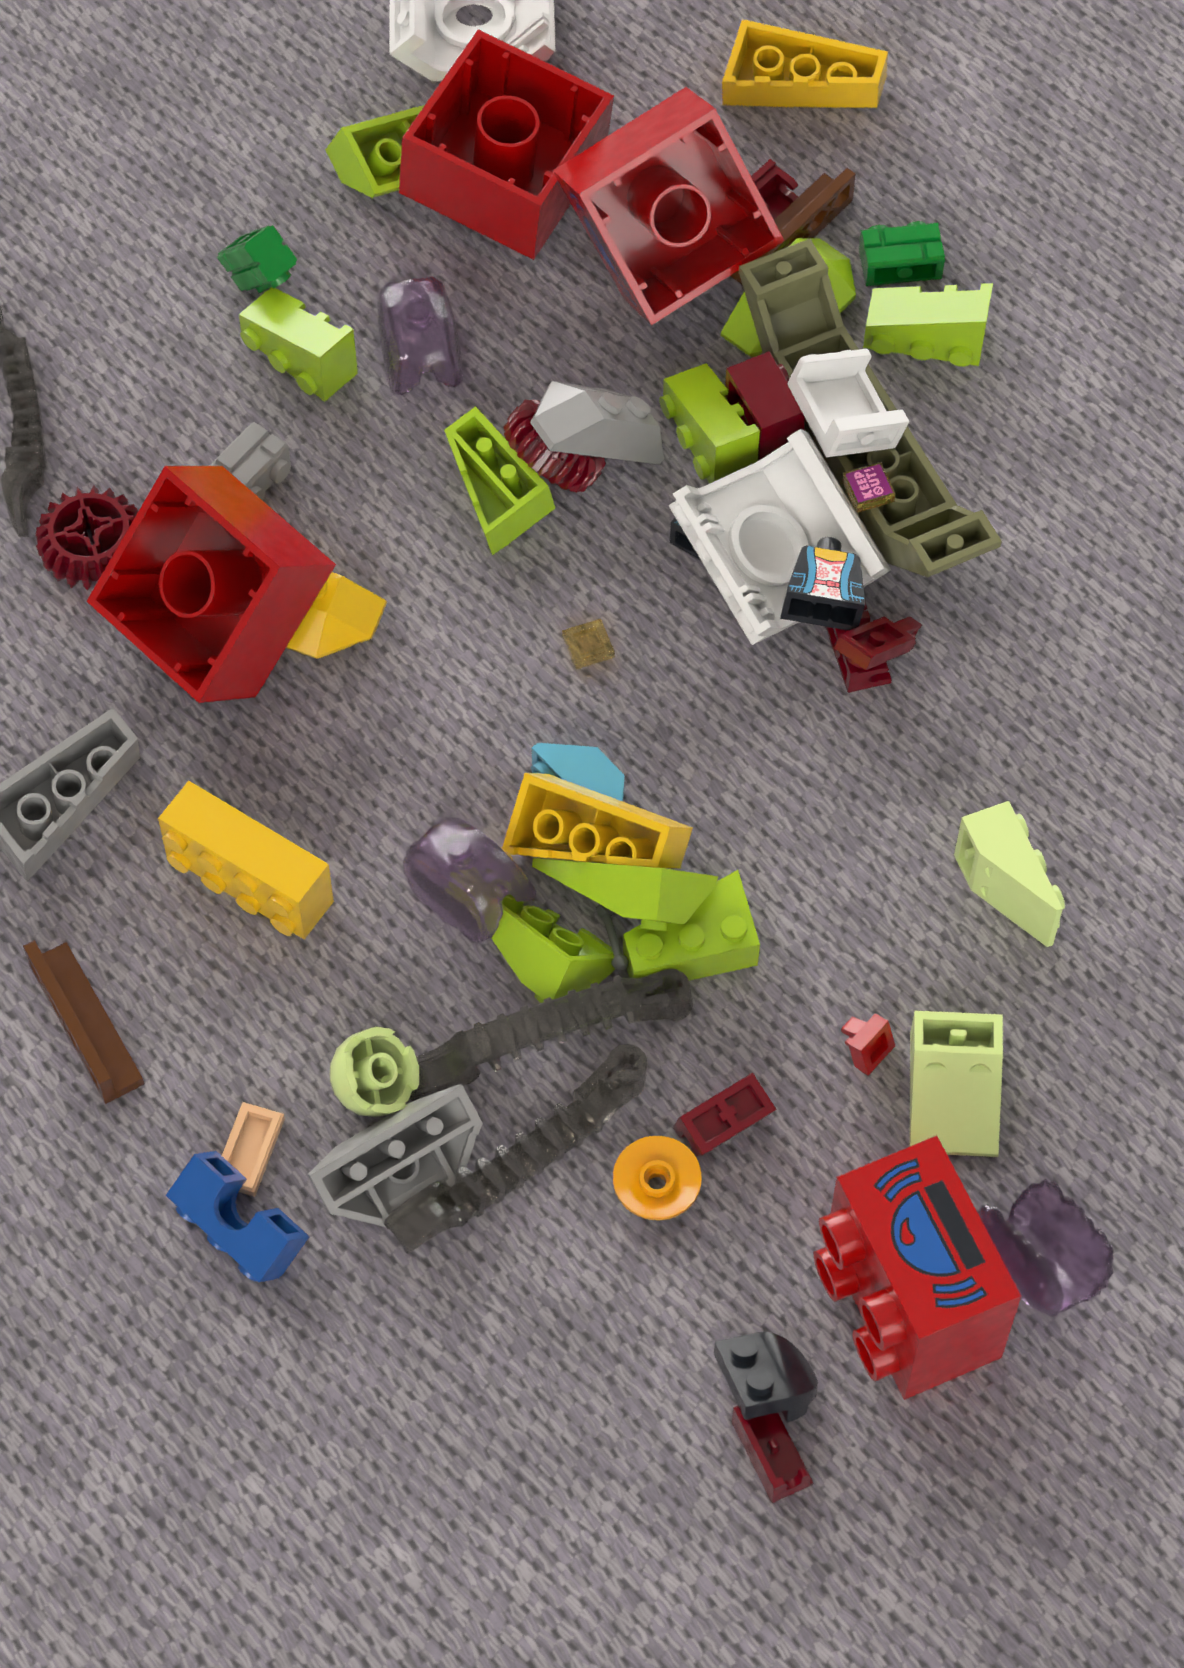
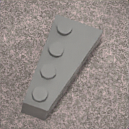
[0,708,140,881]

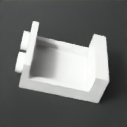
[787,349,909,457]

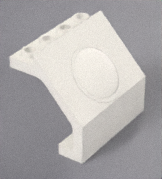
[389,0,555,81]
[668,429,891,645]

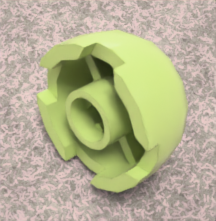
[330,1027,419,1117]

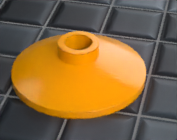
[613,1136,702,1220]

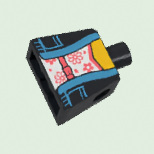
[780,537,865,631]

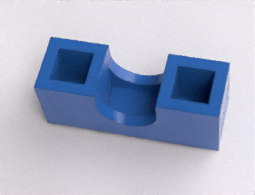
[165,1151,310,1283]

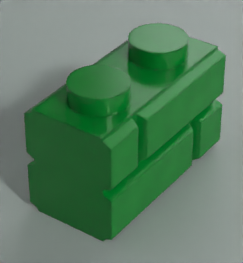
[859,221,945,286]
[217,225,297,293]

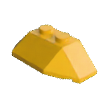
[286,572,387,659]

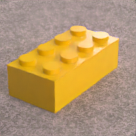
[158,780,334,940]

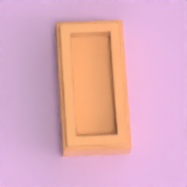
[222,1102,285,1197]

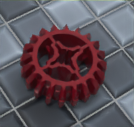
[503,399,606,493]
[35,485,138,591]

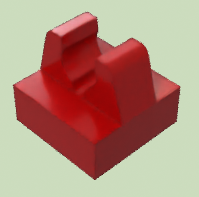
[841,1013,896,1076]

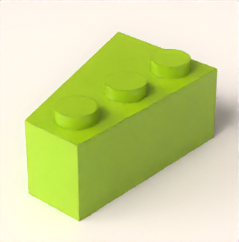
[863,283,993,367]
[239,287,358,402]
[659,363,760,484]
[444,406,555,555]
[623,870,760,993]

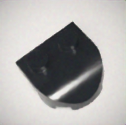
[714,1332,818,1423]

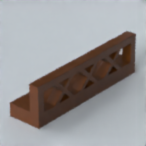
[730,168,856,284]
[23,940,144,1104]

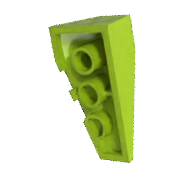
[325,105,425,198]
[532,858,718,931]
[451,870,615,1007]

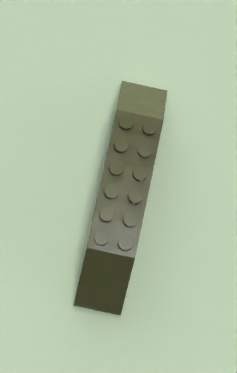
[739,239,1002,577]

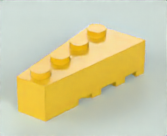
[722,19,888,108]
[500,773,693,869]

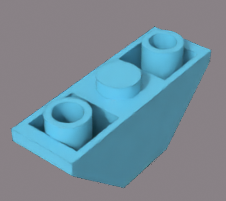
[531,743,625,801]

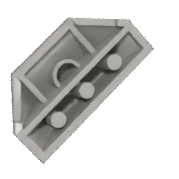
[530,381,664,465]
[308,1084,483,1227]

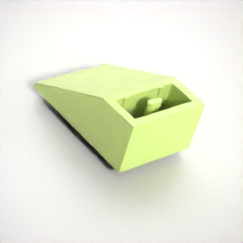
[954,801,1065,947]
[910,1011,1003,1157]

